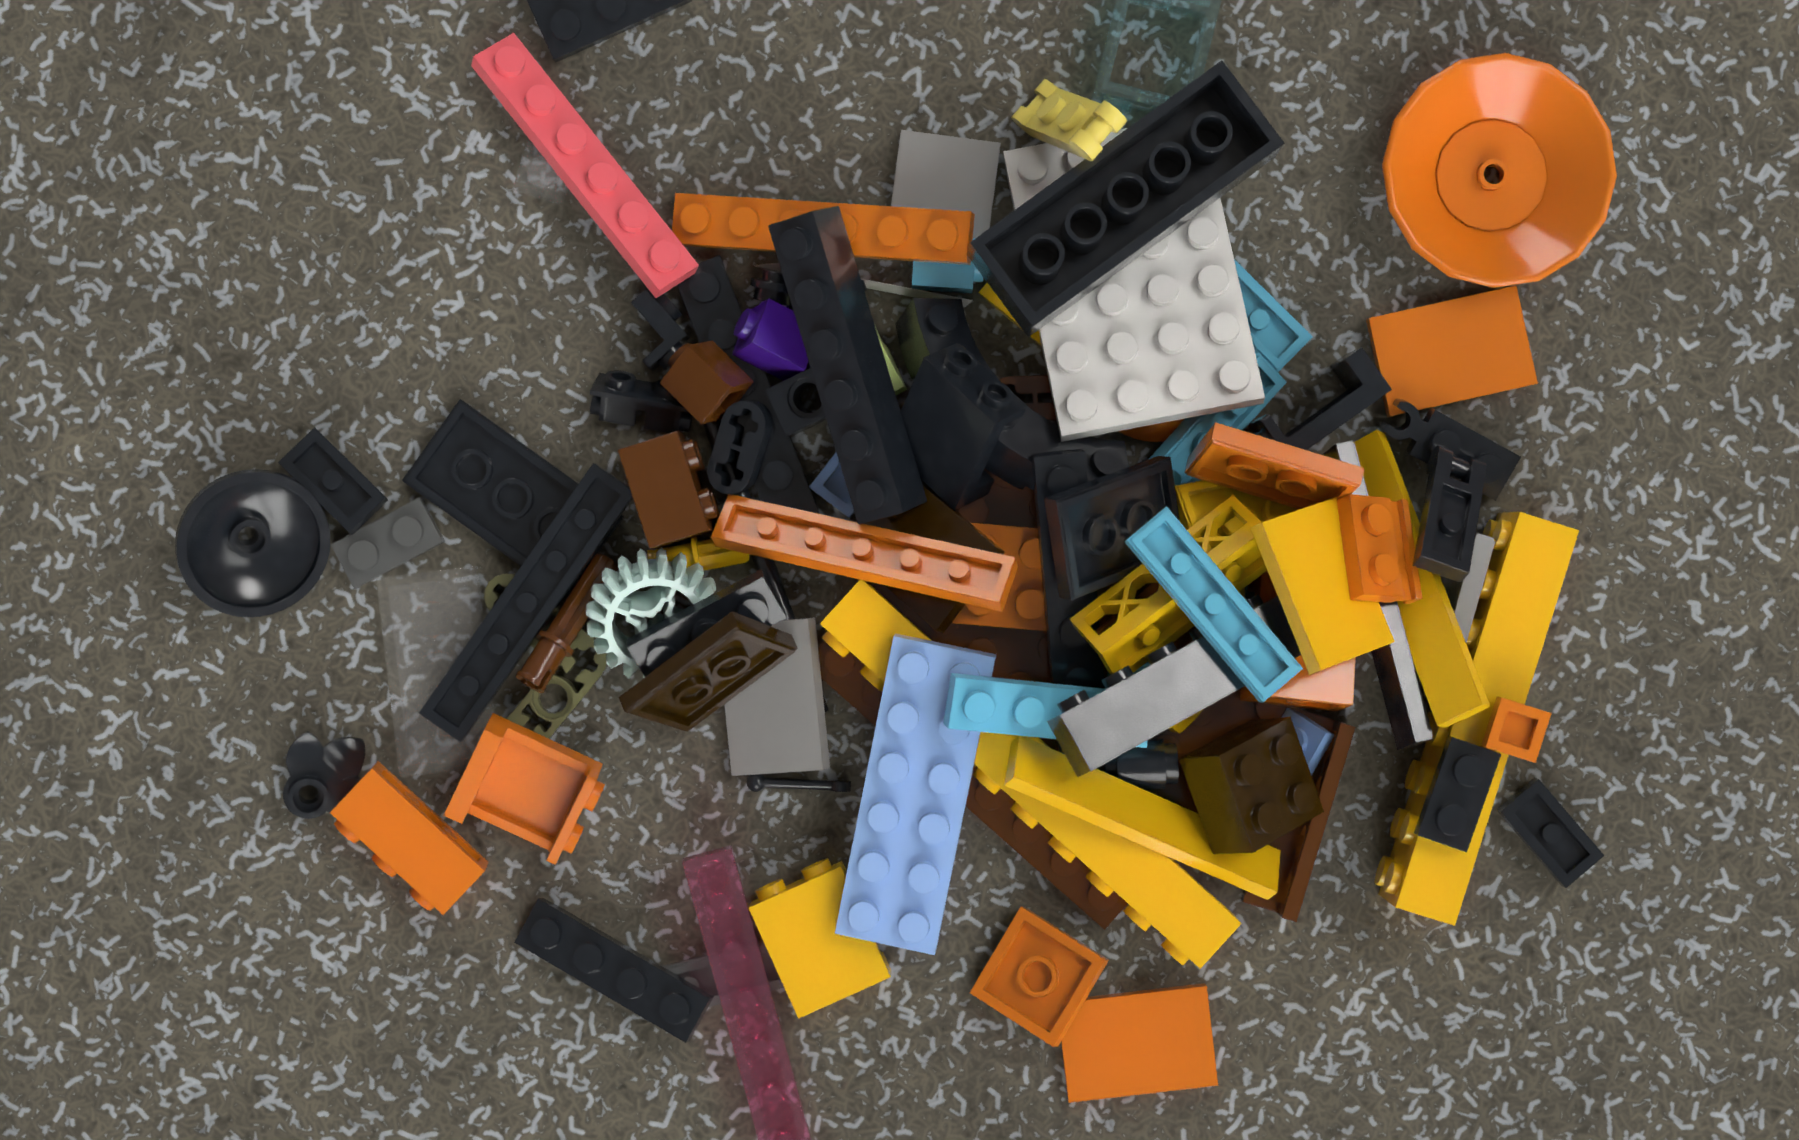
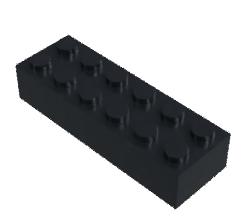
[967,60,1285,337]

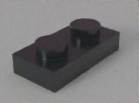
[278,427,388,535]
[1414,735,1501,852]
[1497,777,1605,888]

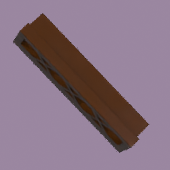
[1241,710,1356,922]

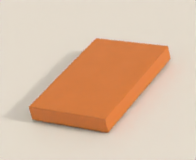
[1366,285,1538,417]
[1184,422,1364,509]
[1061,983,1218,1103]

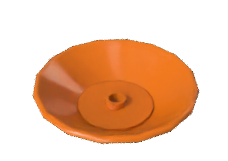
[1382,53,1617,288]

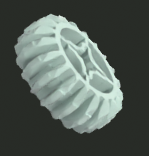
[586,547,716,679]

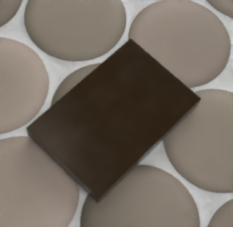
[849,482,1005,633]
[619,611,798,732]

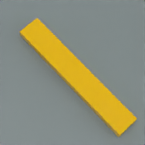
[1353,430,1490,728]
[1004,736,1281,900]

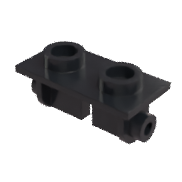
[590,370,693,433]

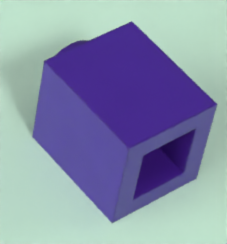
[732,298,808,381]

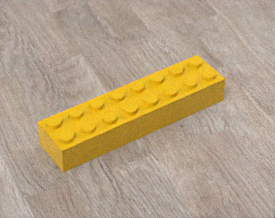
[1375,512,1579,926]

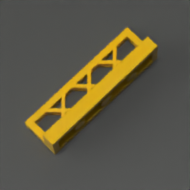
[1070,495,1267,675]

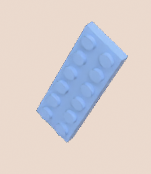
[835,633,996,955]

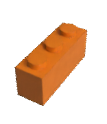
[330,761,489,915]

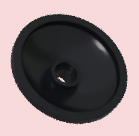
[175,469,330,617]

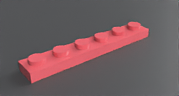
[471,33,699,298]

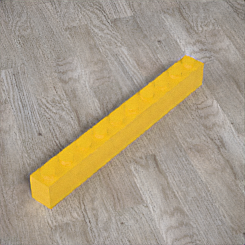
[820,580,1242,969]

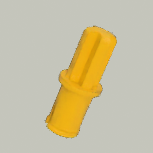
[647,537,750,576]

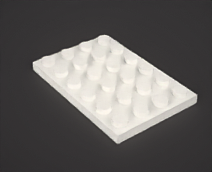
[1003,128,1265,442]

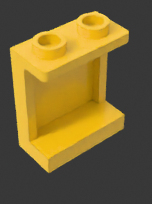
[748,858,891,1019]

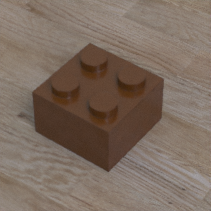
[618,431,720,549]

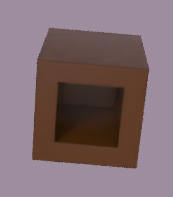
[660,340,754,424]

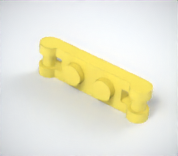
[1011,79,1127,161]

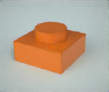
[1481,696,1552,763]

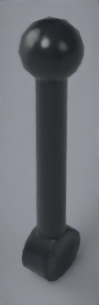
[746,774,851,792]

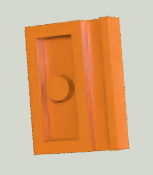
[1337,494,1423,604]

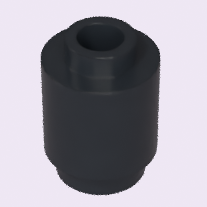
[1104,738,1179,790]

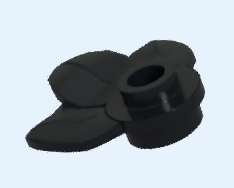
[283,731,365,819]

